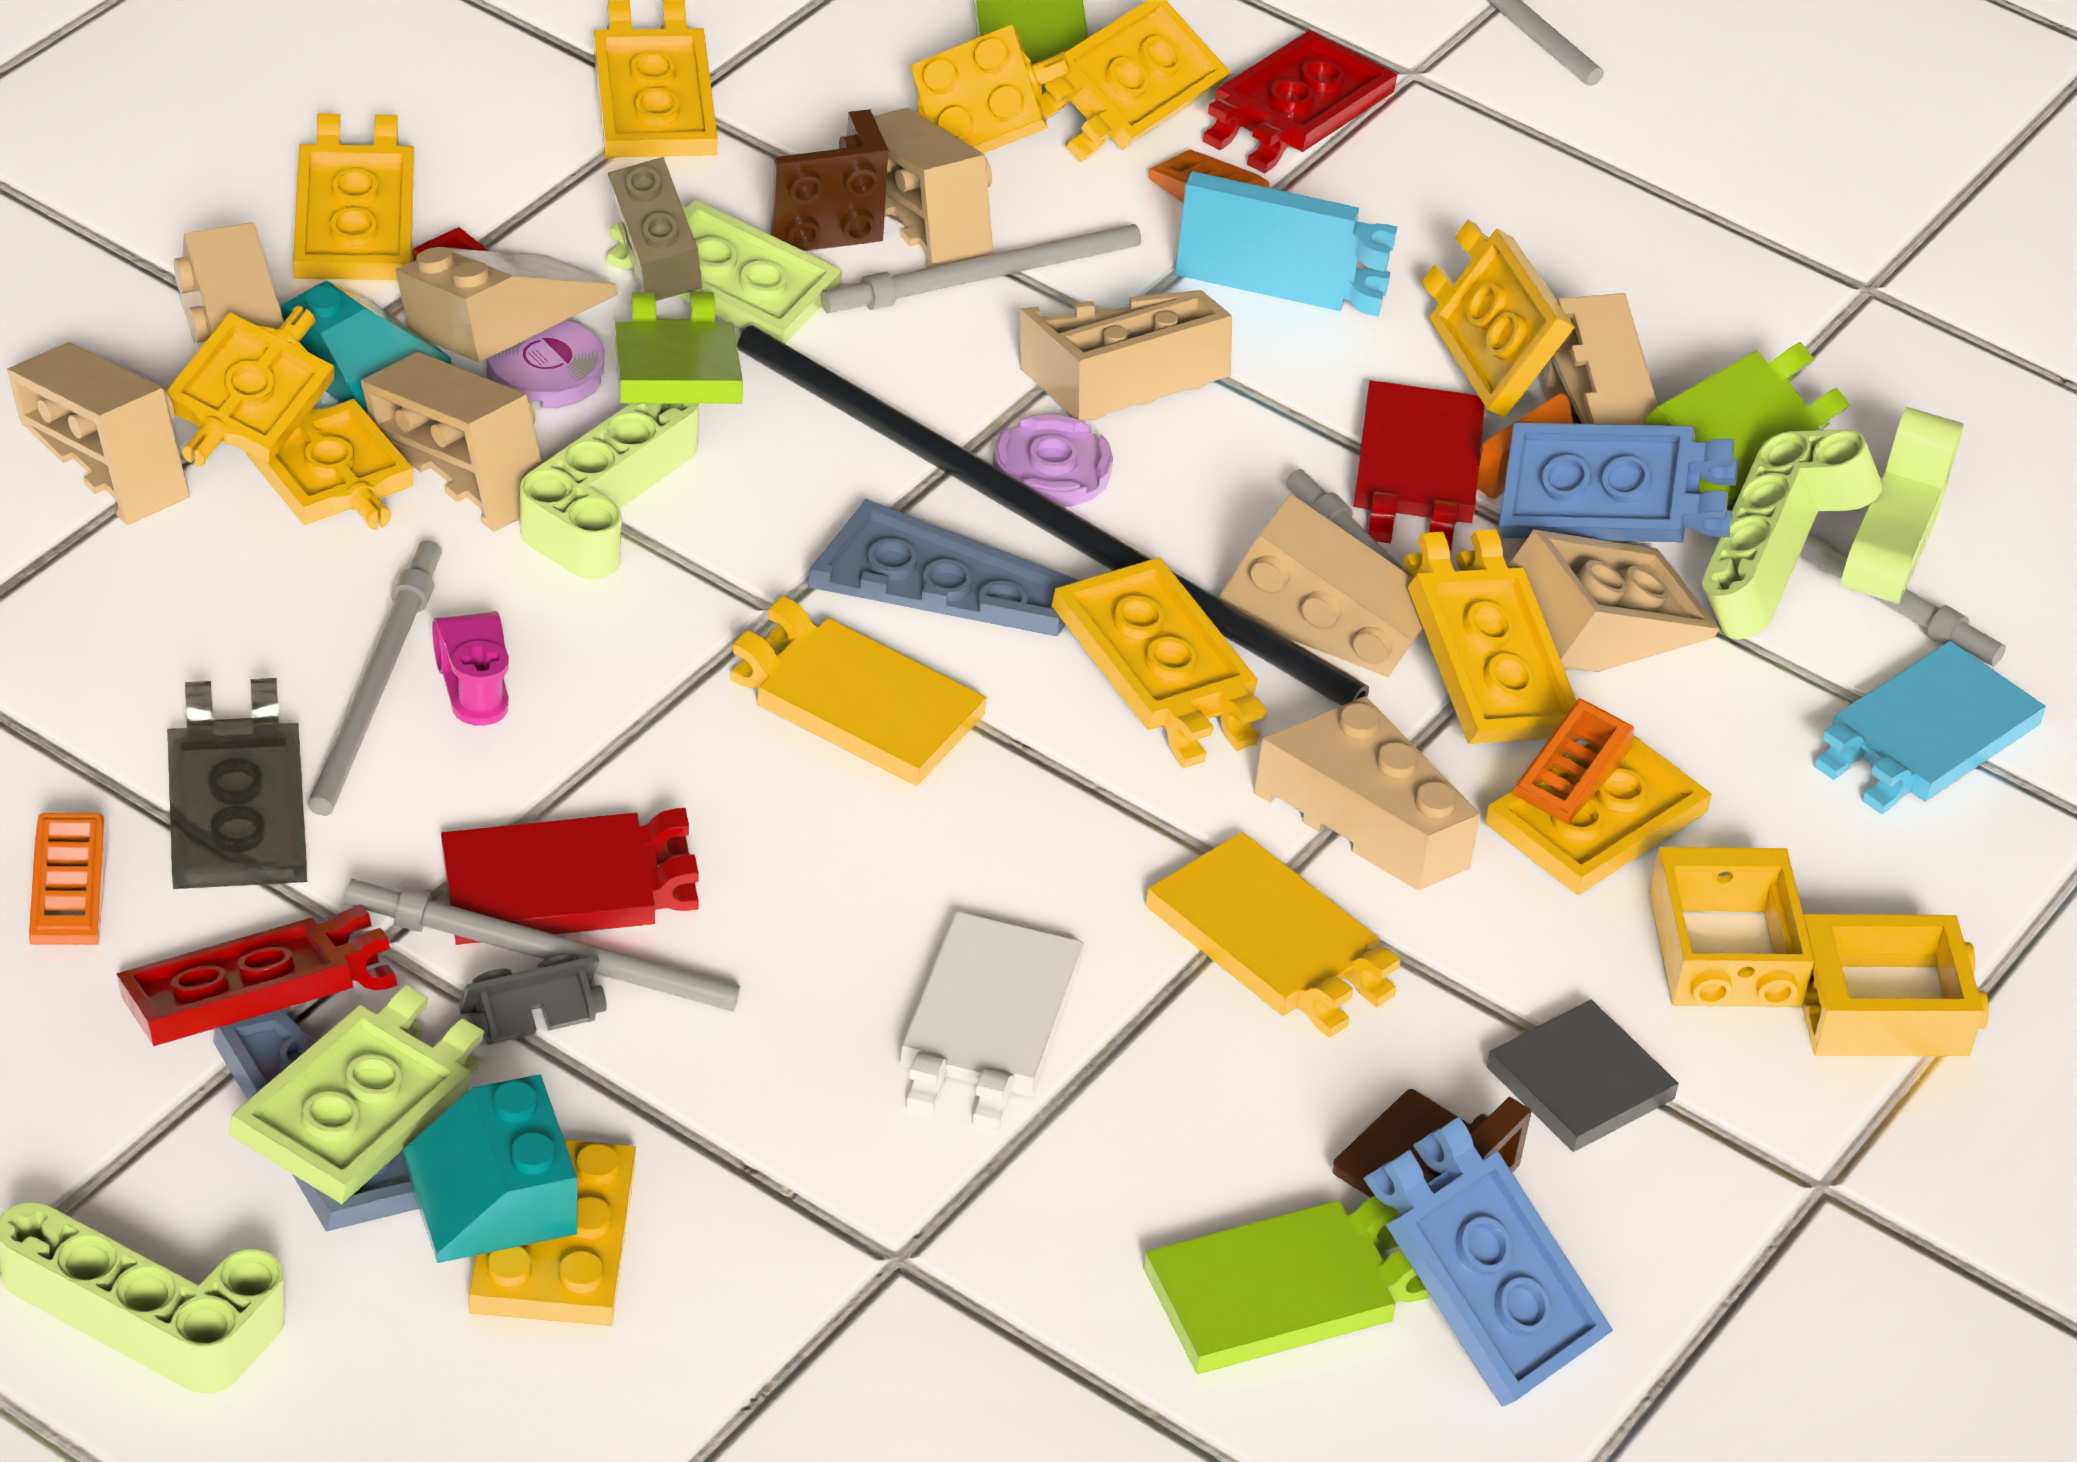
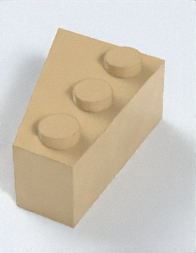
[874,107,994,269]
[174,222,284,350]
[1020,290,1232,421]
[1541,293,1658,425]
[7,342,190,526]
[360,352,542,532]
[1219,493,1423,677]
[1254,696,1480,891]

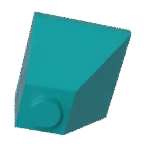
[281,280,452,414]

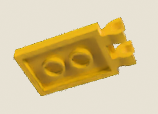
[593,0,718,158]
[1041,0,1231,163]
[293,113,414,280]
[1421,219,1575,418]
[1402,529,1577,744]
[1051,557,1267,768]
[730,595,987,786]
[1146,832,1401,1038]

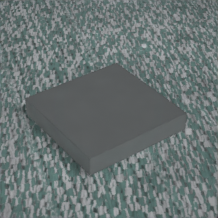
[1486,999,1679,1153]

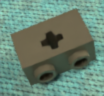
[608,157,703,301]

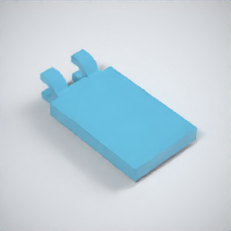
[1175,171,1398,317]
[1814,641,2046,815]

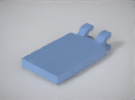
[1499,423,1738,543]
[1363,1117,1614,1407]

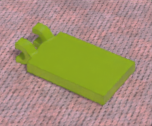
[973,0,1088,102]
[615,292,743,404]
[1644,341,1851,507]
[1144,1196,1429,1375]

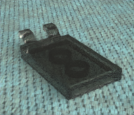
[167,678,308,889]

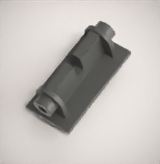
[459,954,607,1045]

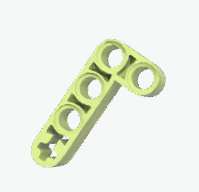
[520,403,700,579]
[1840,406,1964,604]
[1702,430,1883,639]
[0,1202,285,1393]

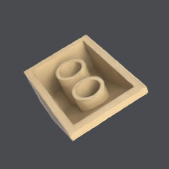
[396,247,618,363]
[1507,529,1720,672]

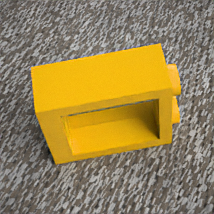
[1649,847,1814,1007]
[1802,914,1989,1056]

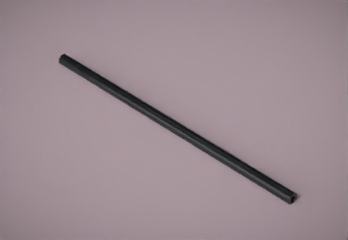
[737,325,1369,706]

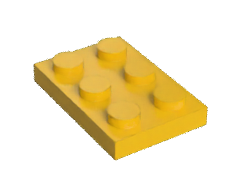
[1485,735,1712,895]
[469,1139,636,1326]

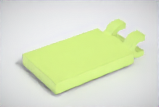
[606,199,843,344]
[228,984,484,1204]

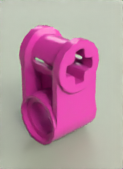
[432,611,509,726]

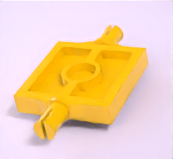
[910,24,1072,153]
[166,306,335,467]
[246,399,413,530]

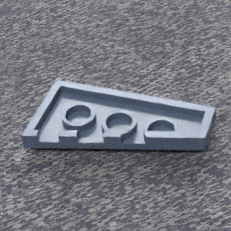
[808,499,1081,637]
[213,1009,419,1232]

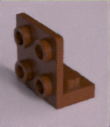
[771,109,889,251]
[1332,1089,1532,1198]

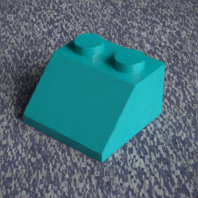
[403,1074,577,1263]

